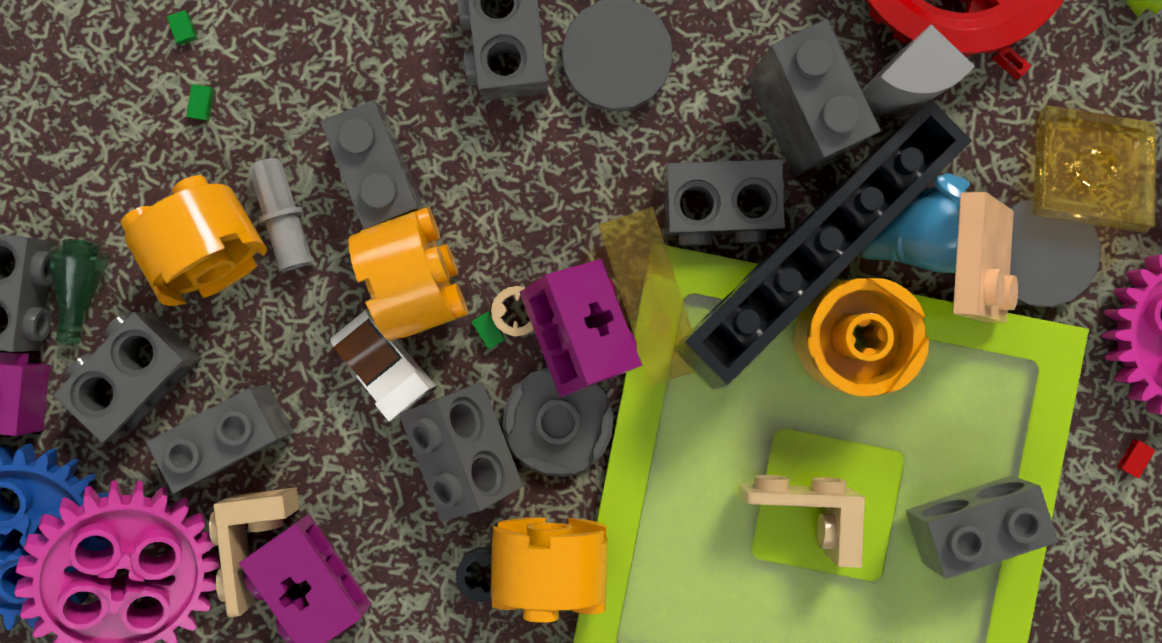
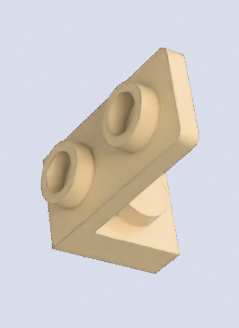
[738,475,865,568]
[209,487,299,617]

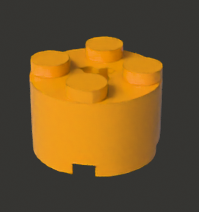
[121,175,267,306]
[349,206,468,341]
[793,278,929,397]
[491,517,607,622]

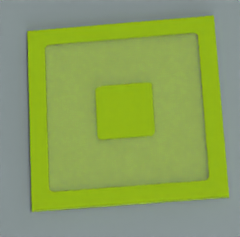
[573,243,1089,643]

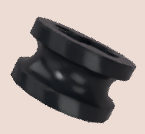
[456,547,492,602]

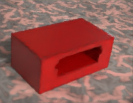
[991,46,1032,80]
[1117,439,1156,479]

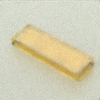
[598,207,695,386]

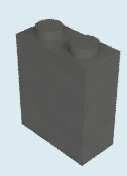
[748,18,881,178]

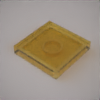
[1033,105,1156,233]

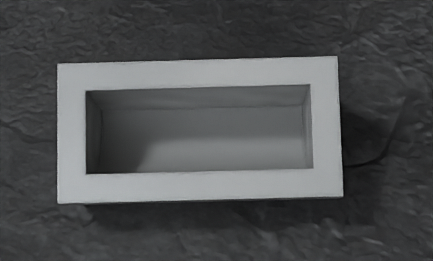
[862,24,975,117]

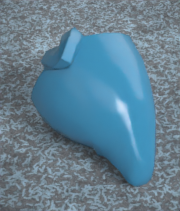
[860,173,970,274]

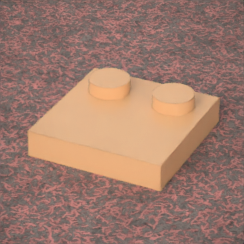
[953,192,1018,323]

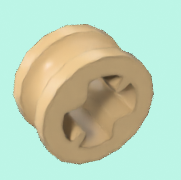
[491,286,534,336]

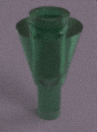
[49,239,110,344]

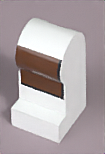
[330,310,436,421]

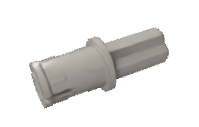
[249,158,315,272]

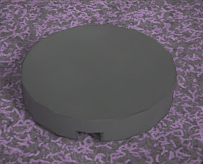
[562,0,673,112]
[1009,196,1101,307]
[503,367,613,477]

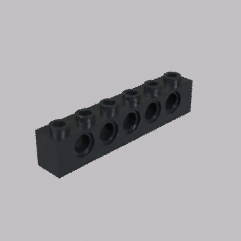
[673,99,972,390]

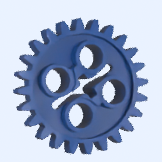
[0,444,112,630]

